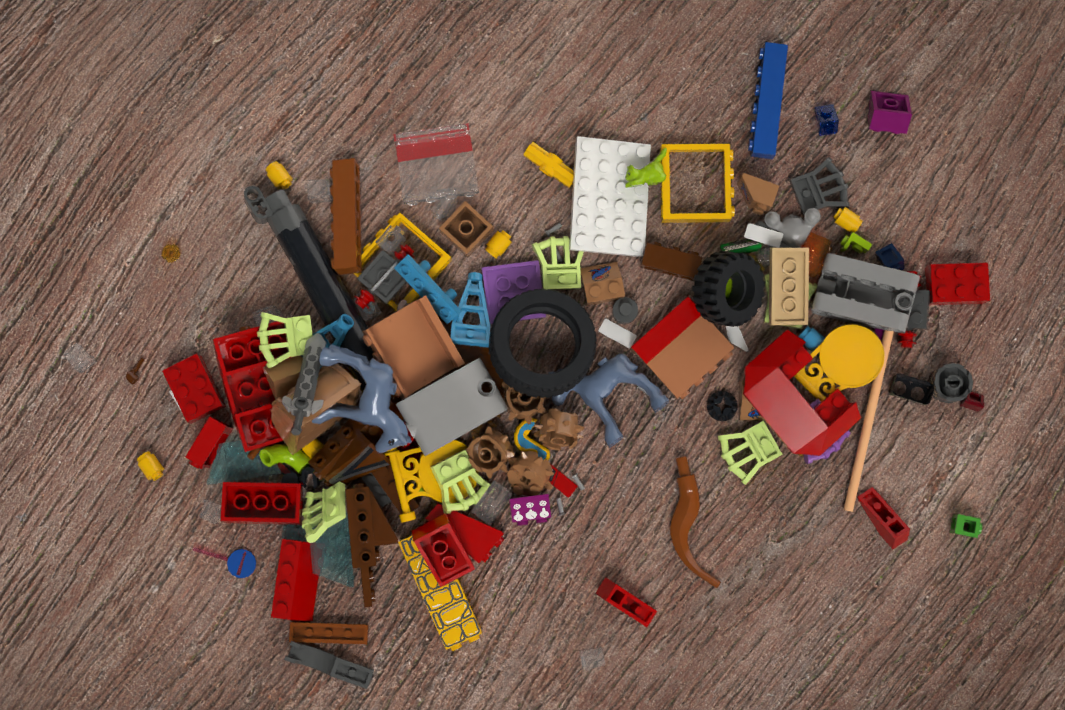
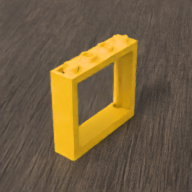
[660,144,735,223]
[353,213,452,311]

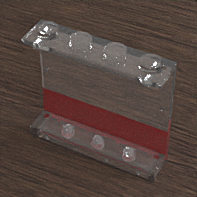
[393,123,479,206]

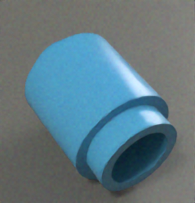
[798,326,825,353]

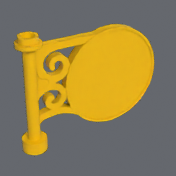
[794,324,885,401]
[384,440,479,523]

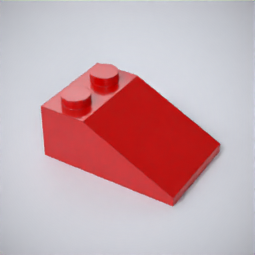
[411,513,475,587]

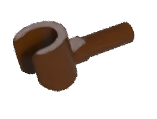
[126,358,144,385]

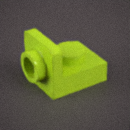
[840,232,873,253]

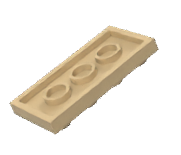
[769,248,809,325]

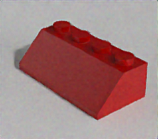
[220,482,303,525]
[271,539,324,621]

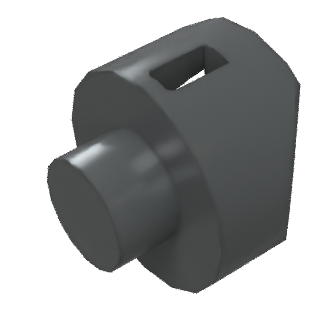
[612,297,638,325]

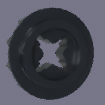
[707,391,738,421]

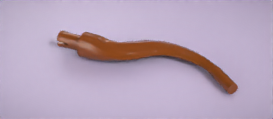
[670,456,721,588]

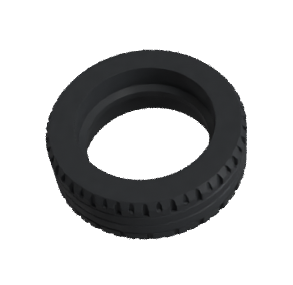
[488,289,597,398]

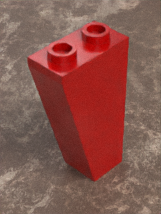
[426,503,504,563]

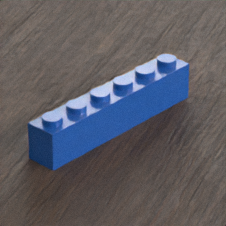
[748,42,788,159]

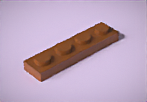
[289,622,369,645]

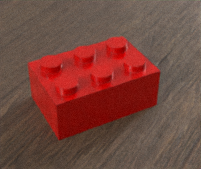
[925,263,990,305]
[162,353,226,424]

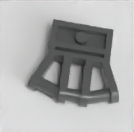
[789,157,850,216]

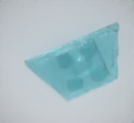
[207,441,282,485]
[310,512,354,588]

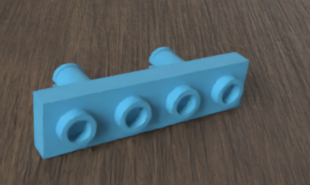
[394,254,461,324]

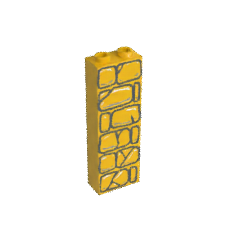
[398,536,482,651]

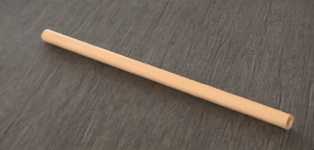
[843,330,894,512]

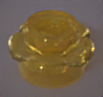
[161,244,180,263]

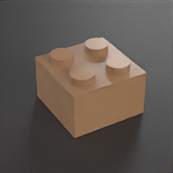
[439,201,494,258]

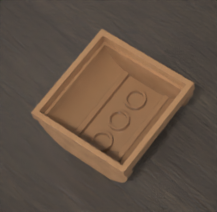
[271,364,361,455]

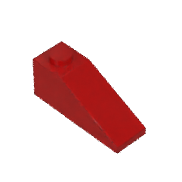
[857,487,910,550]
[595,577,657,627]

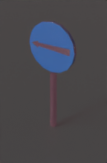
[192,547,256,578]

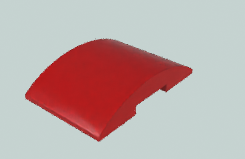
[212,321,295,452]

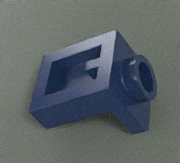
[875,243,904,271]

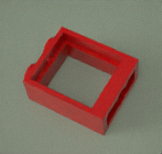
[185,417,234,469]

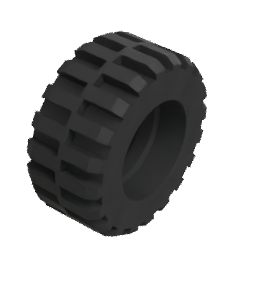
[692,251,765,327]

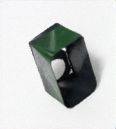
[888,373,934,406]

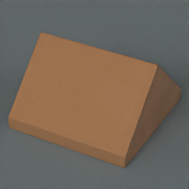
[263,356,303,400]

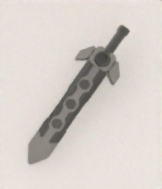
[282,333,326,436]

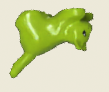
[625,148,667,188]

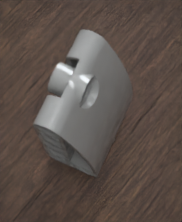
[811,253,920,333]
[396,358,509,456]

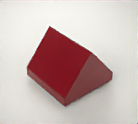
[960,391,984,412]

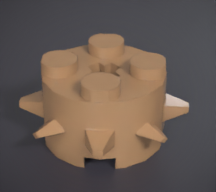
[501,383,547,424]
[534,408,584,450]
[464,426,515,478]
[507,451,554,496]

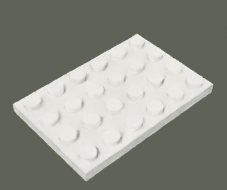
[569,136,651,257]

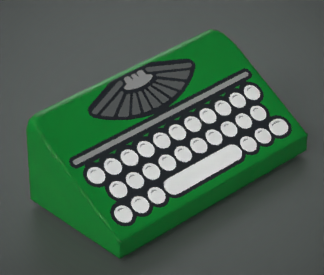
[720,239,762,254]

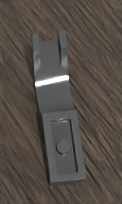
[284,641,374,689]

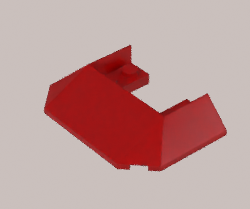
[743,330,861,456]

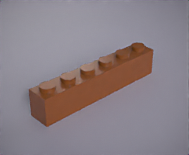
[330,158,362,275]

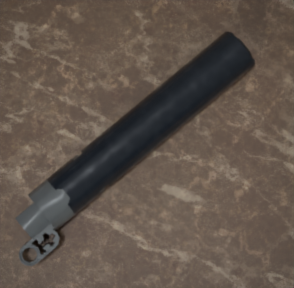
[244,186,374,393]

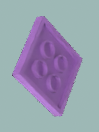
[482,260,546,325]

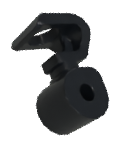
[281,467,320,489]

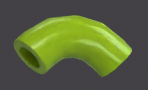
[259,444,310,474]

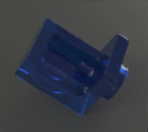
[814,104,839,136]

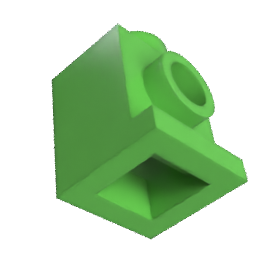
[950,514,982,538]

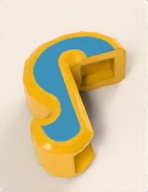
[514,418,550,461]

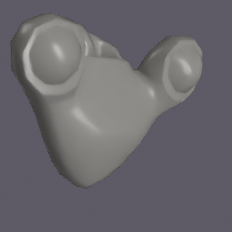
[764,207,821,248]

